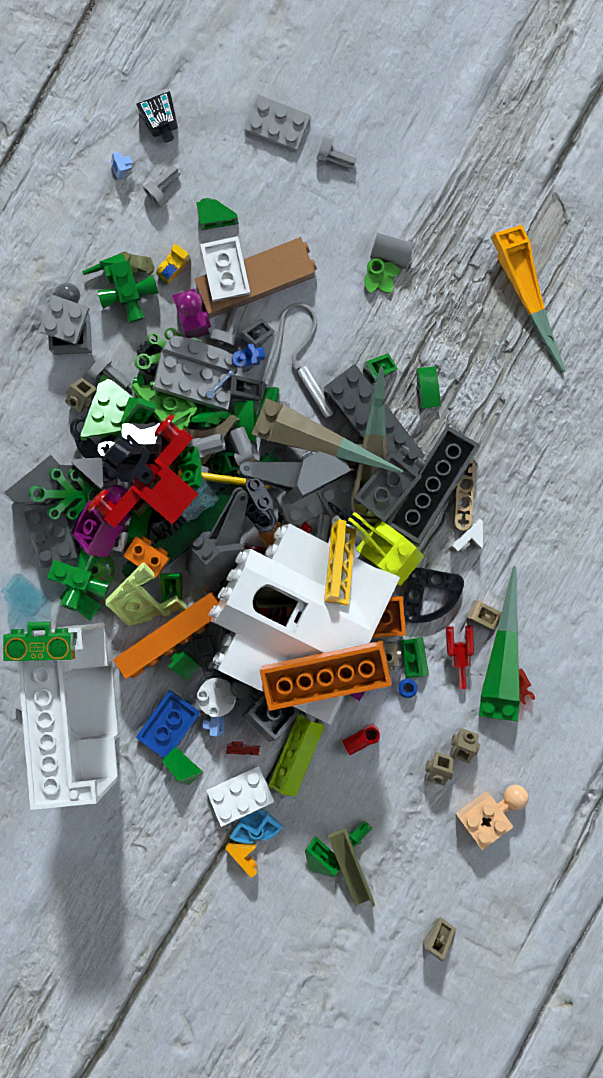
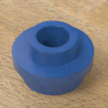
[398,679,417,698]

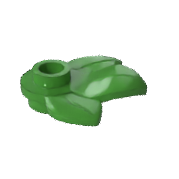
[364,258,400,293]

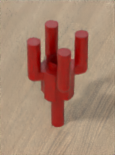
[446,625,474,689]

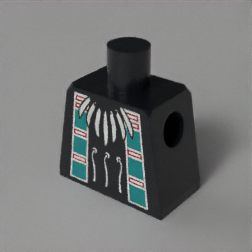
[136,91,178,143]

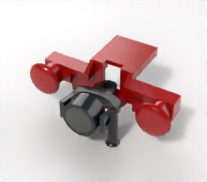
[87,414,198,528]

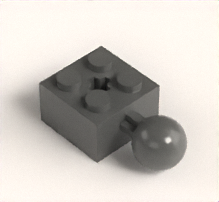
[48,283,92,355]
[230,678,301,742]

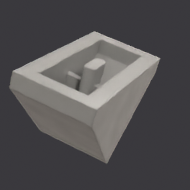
[71,458,103,489]

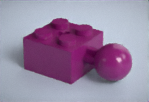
[172,288,211,339]
[72,485,127,558]

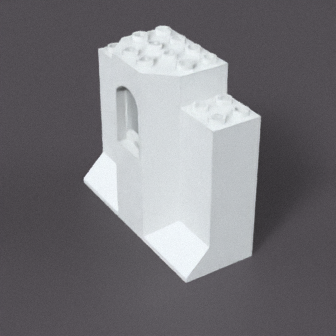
[209,524,400,725]
[18,623,119,810]

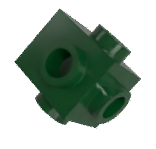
[208,452,239,477]

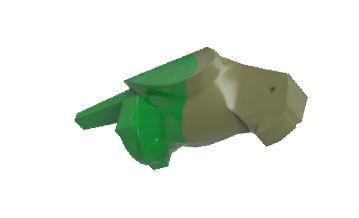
[82,251,155,284]

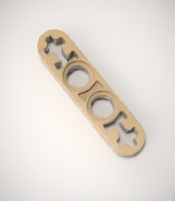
[454,460,475,531]

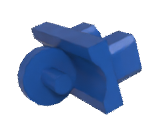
[232,344,266,372]

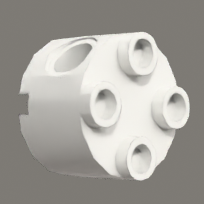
[197,676,237,717]

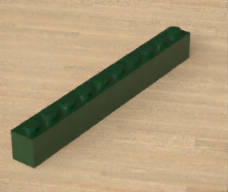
[121,452,281,586]

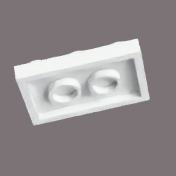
[200,236,250,302]
[206,766,275,827]

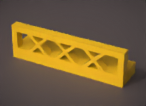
[324,519,356,606]

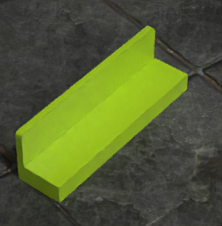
[268,715,325,797]

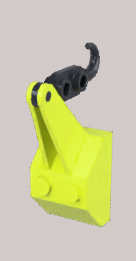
[327,502,424,586]

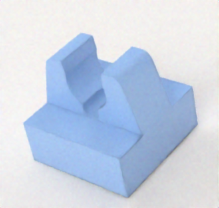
[111,152,133,180]
[203,715,226,736]

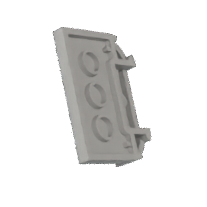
[153,336,237,412]

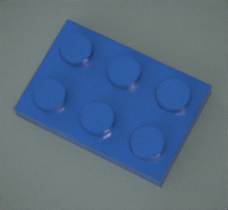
[135,690,201,758]

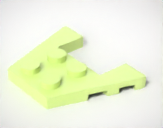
[106,562,187,626]

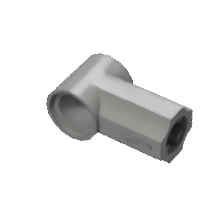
[228,427,260,466]
[186,434,225,458]

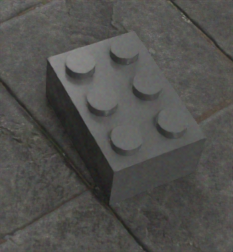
[24,501,80,568]

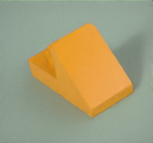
[225,842,258,878]

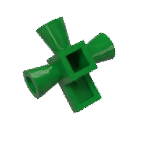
[98,260,159,323]
[47,550,110,611]

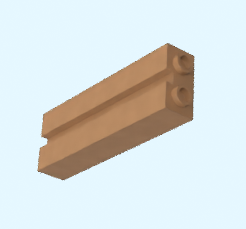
[195,237,317,318]

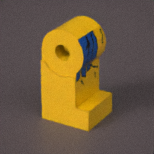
[156,243,191,284]

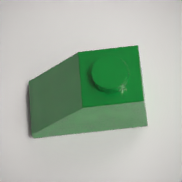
[196,198,239,230]

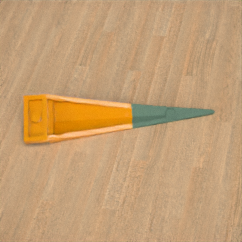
[491,225,565,373]

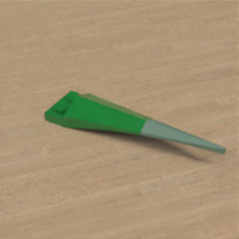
[479,565,520,722]

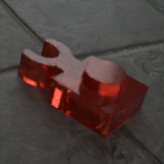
[519,668,535,705]
[226,740,260,756]

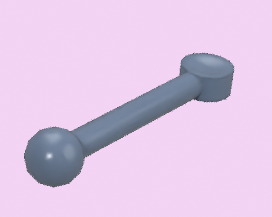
[205,371,235,399]

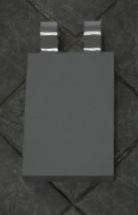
[354,445,426,522]

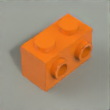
[123,536,171,578]

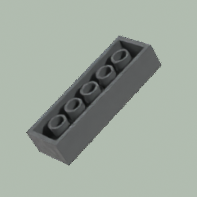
[324,364,425,467]
[386,426,480,546]

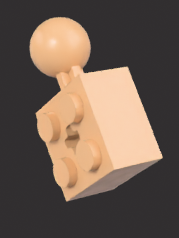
[456,785,529,850]

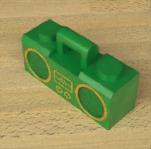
[3,621,75,661]

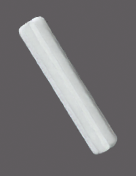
[298,367,334,418]

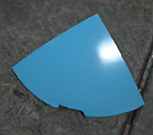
[229,809,283,844]

